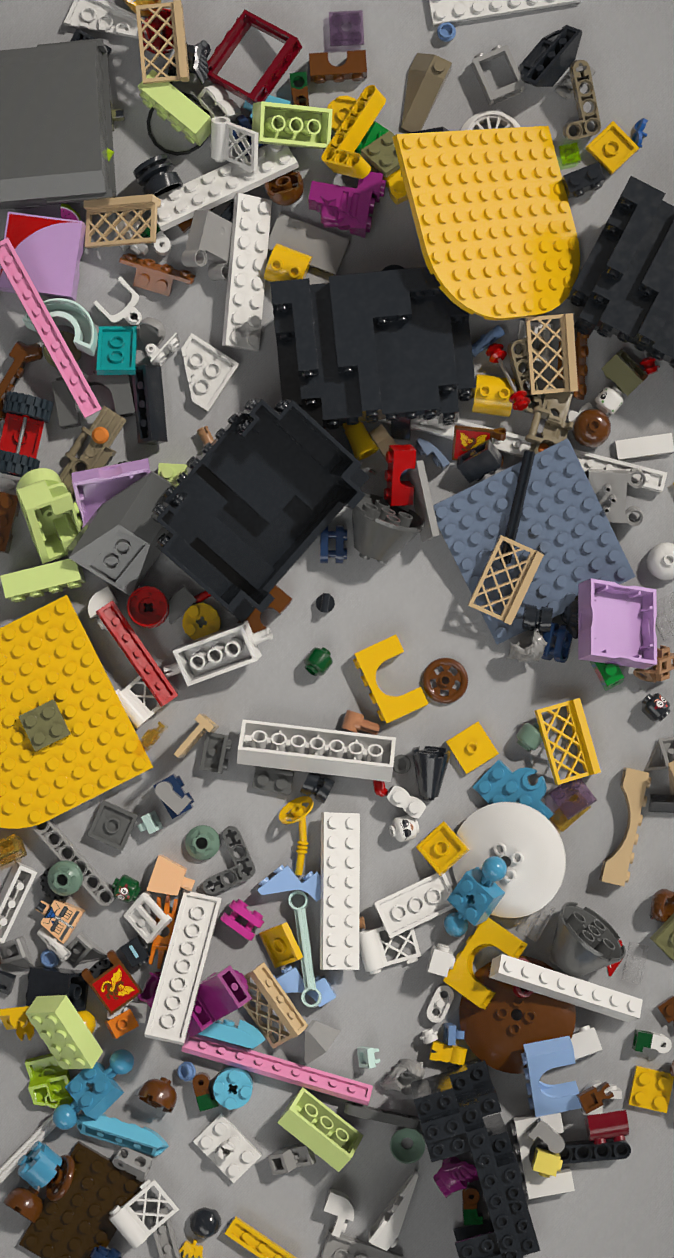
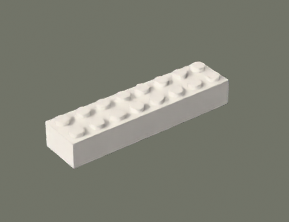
[237,719,396,782]

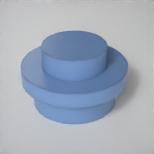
[437,22,456,42]
[40,949,60,968]
[177,1061,196,1081]

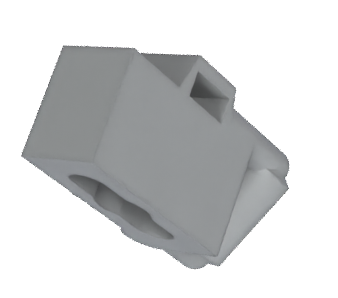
[556,65,596,100]

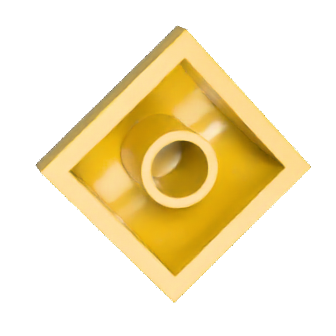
[264,243,313,282]
[472,374,515,417]

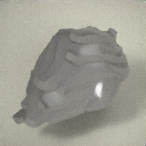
[505,631,547,662]
[380,1059,425,1095]

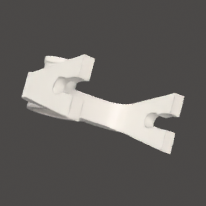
[94,276,142,326]

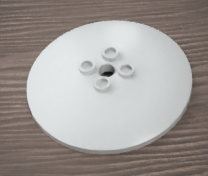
[452,802,566,918]

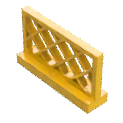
[534,698,601,785]

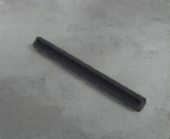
[499,450,535,564]

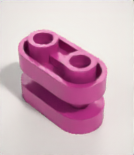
[220,899,264,941]

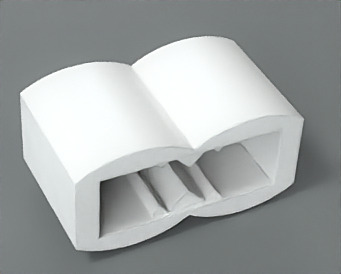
[197,84,241,123]
[386,785,426,819]

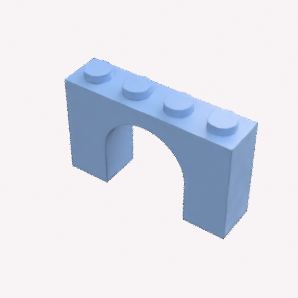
[521,1036,582,1117]

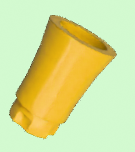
[343,421,379,461]

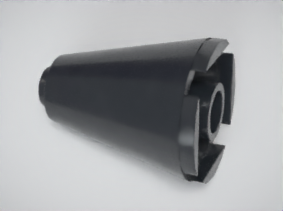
[412,746,451,801]

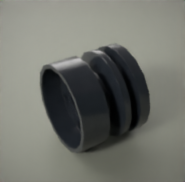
[133,154,183,197]

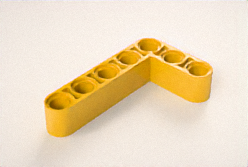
[321,85,386,179]

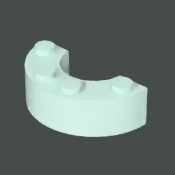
[22,298,98,357]

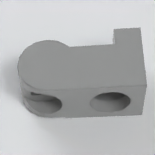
[155,781,192,815]
[527,1117,565,1153]
[112,1147,153,1182]

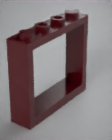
[207,9,302,105]

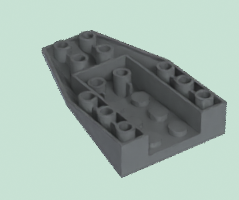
[68,471,174,596]

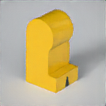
[429,1040,467,1065]

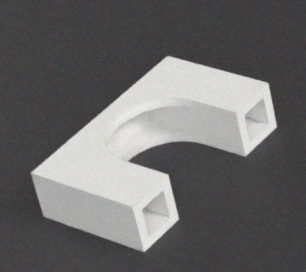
[510,1113,575,1199]

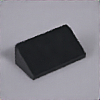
[648,794,674,813]

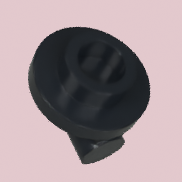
[316,593,335,613]

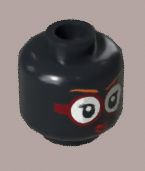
[641,693,670,722]

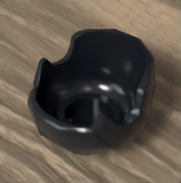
[190,1207,221,1238]

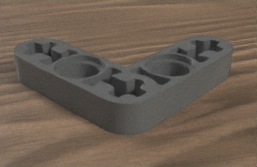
[203,826,256,895]

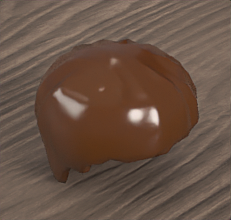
[651,889,674,922]

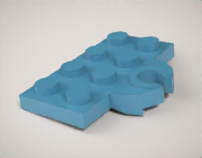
[473,760,554,820]

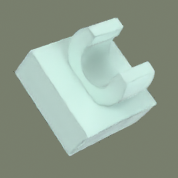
[137,810,163,834]
[357,1046,380,1069]

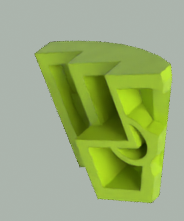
[25,1053,74,1109]

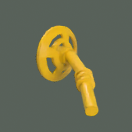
[279,796,314,876]

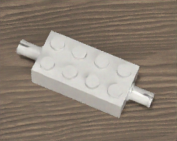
[163,620,273,686]

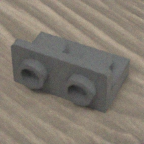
[252,766,294,795]

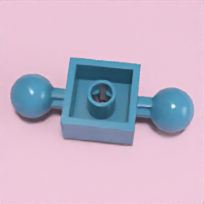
[444,856,507,937]
[53,1049,135,1130]

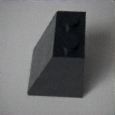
[26,966,89,1011]

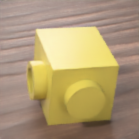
[531,1147,563,1178]

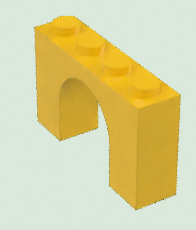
[352,634,428,724]
[443,917,528,1009]

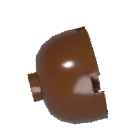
[265,170,304,206]
[572,409,611,448]
[137,1077,177,1113]
[3,1186,43,1223]

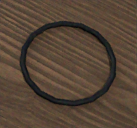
[146,92,210,156]

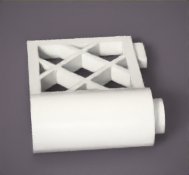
[211,117,258,173]
[116,676,179,730]
[359,926,421,975]
[109,1178,179,1249]

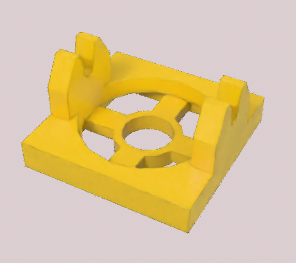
[0,1006,35,1041]

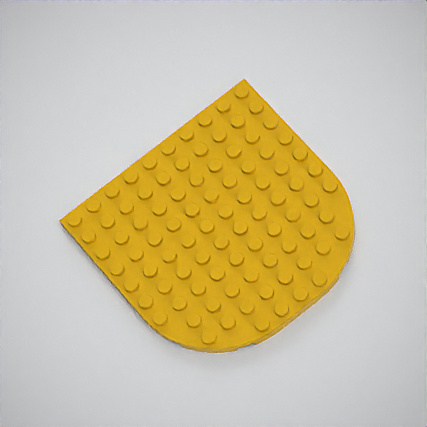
[392,126,580,321]
[0,595,154,829]

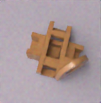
[633,645,674,683]

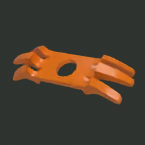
[149,894,178,969]

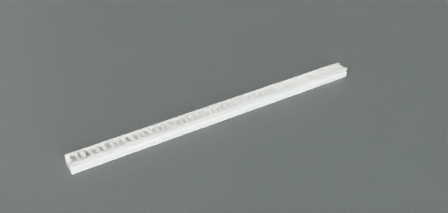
[378,416,667,493]

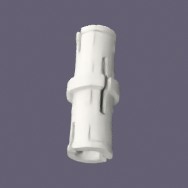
[37,927,71,962]

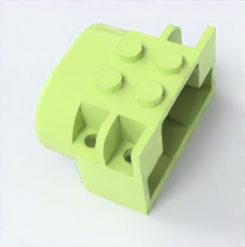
[16,468,83,564]

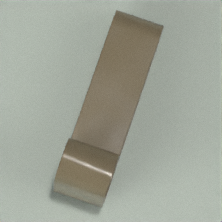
[562,60,601,140]
[507,335,546,414]

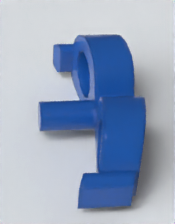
[632,118,648,148]

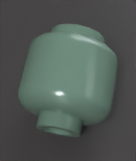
[516,722,543,752]

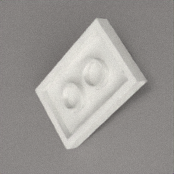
[193,1113,262,1183]

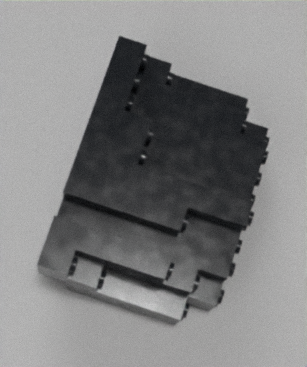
[567,176,674,368]
[270,267,476,429]
[151,398,370,623]
[410,1058,540,1258]

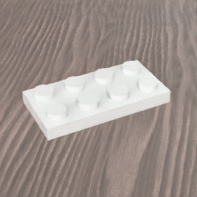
[373,873,455,938]

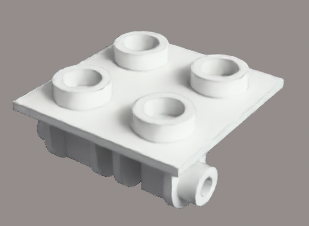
[145,332,180,366]

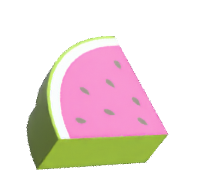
[60,203,81,221]

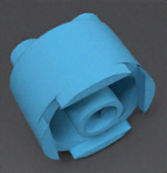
[17,1141,62,1190]

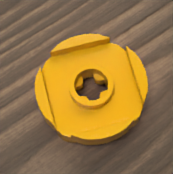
[182,603,221,640]

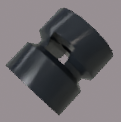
[522,604,553,633]
[300,772,335,804]

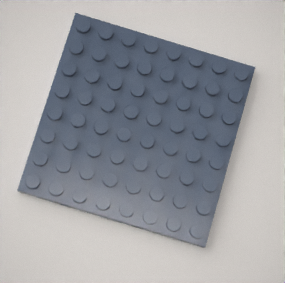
[433,438,636,645]

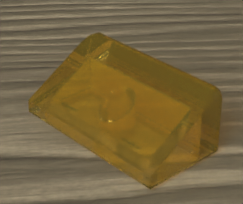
[550,792,591,832]

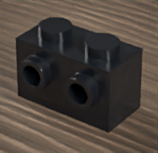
[561,162,605,199]
[456,439,502,483]

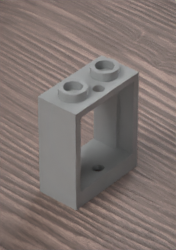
[471,45,525,106]

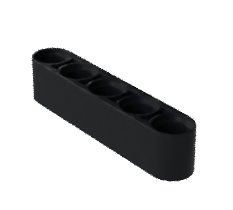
[534,1138,631,1164]

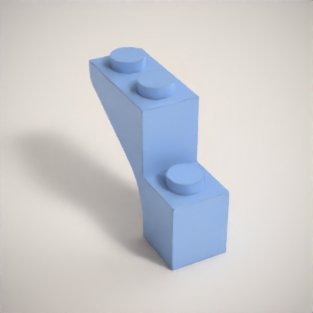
[257,865,321,902]
[273,965,336,1007]

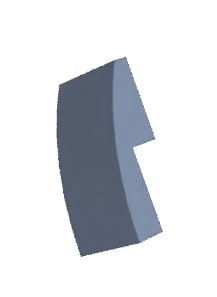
[415,437,450,470]

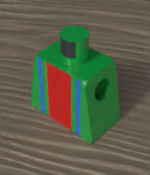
[590,661,624,691]

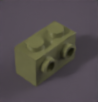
[601,349,648,396]

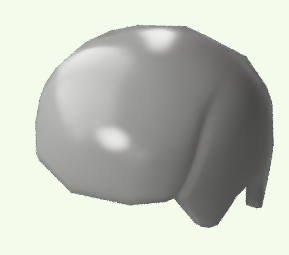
[137,317,166,347]

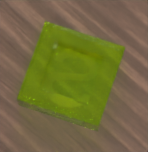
[558,142,581,166]

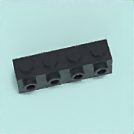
[132,364,168,445]

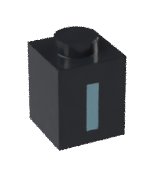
[120,935,150,968]

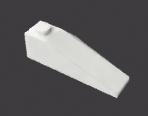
[368,1169,418,1251]

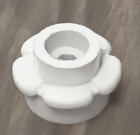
[420,1028,438,1044]

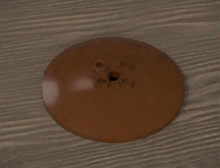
[459,956,576,1074]

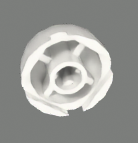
[646,542,674,581]

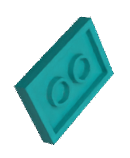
[96,326,137,375]

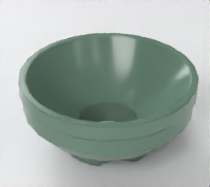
[185,825,220,860]
[47,860,83,896]
[390,1127,425,1164]

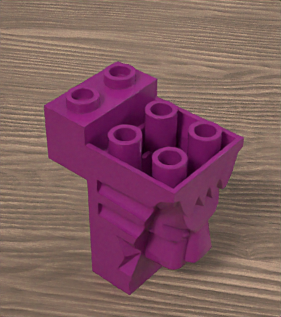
[308,172,386,238]
[187,965,252,1037]

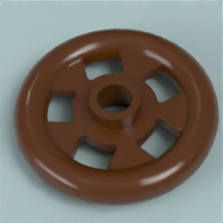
[422,658,468,704]
[46,1154,75,1201]

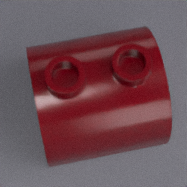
[584,1110,629,1145]

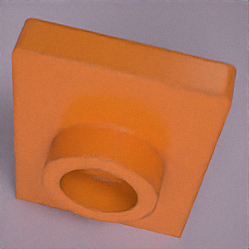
[104,1009,139,1039]

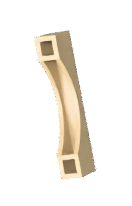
[599,767,651,886]

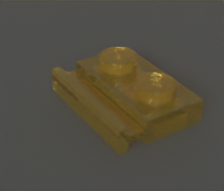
[142,721,169,748]

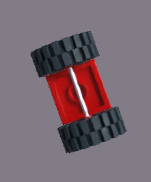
[0,391,54,477]

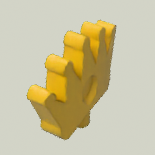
[179,1239,203,1258]

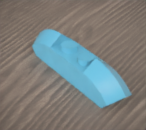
[198,1019,266,1049]
[76,1113,169,1157]

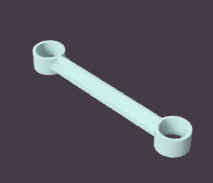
[288,890,322,1008]

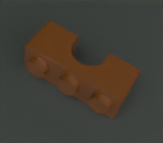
[309,50,367,84]
[0,492,20,554]
[237,585,293,633]

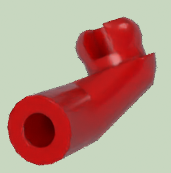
[373,780,388,797]

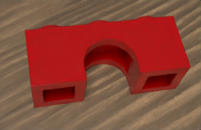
[384,444,416,506]

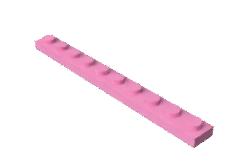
[0,238,102,418]
[181,1032,373,1106]

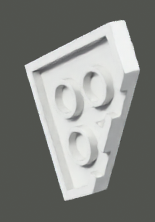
[181,333,240,413]

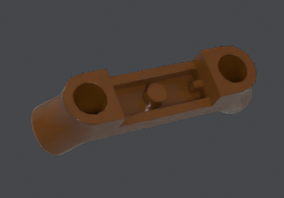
[0,341,43,421]

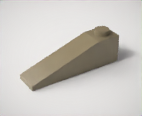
[401,53,452,133]

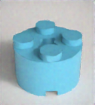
[213,1066,253,1110]

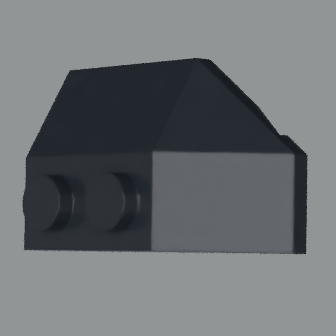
[520,25,582,87]

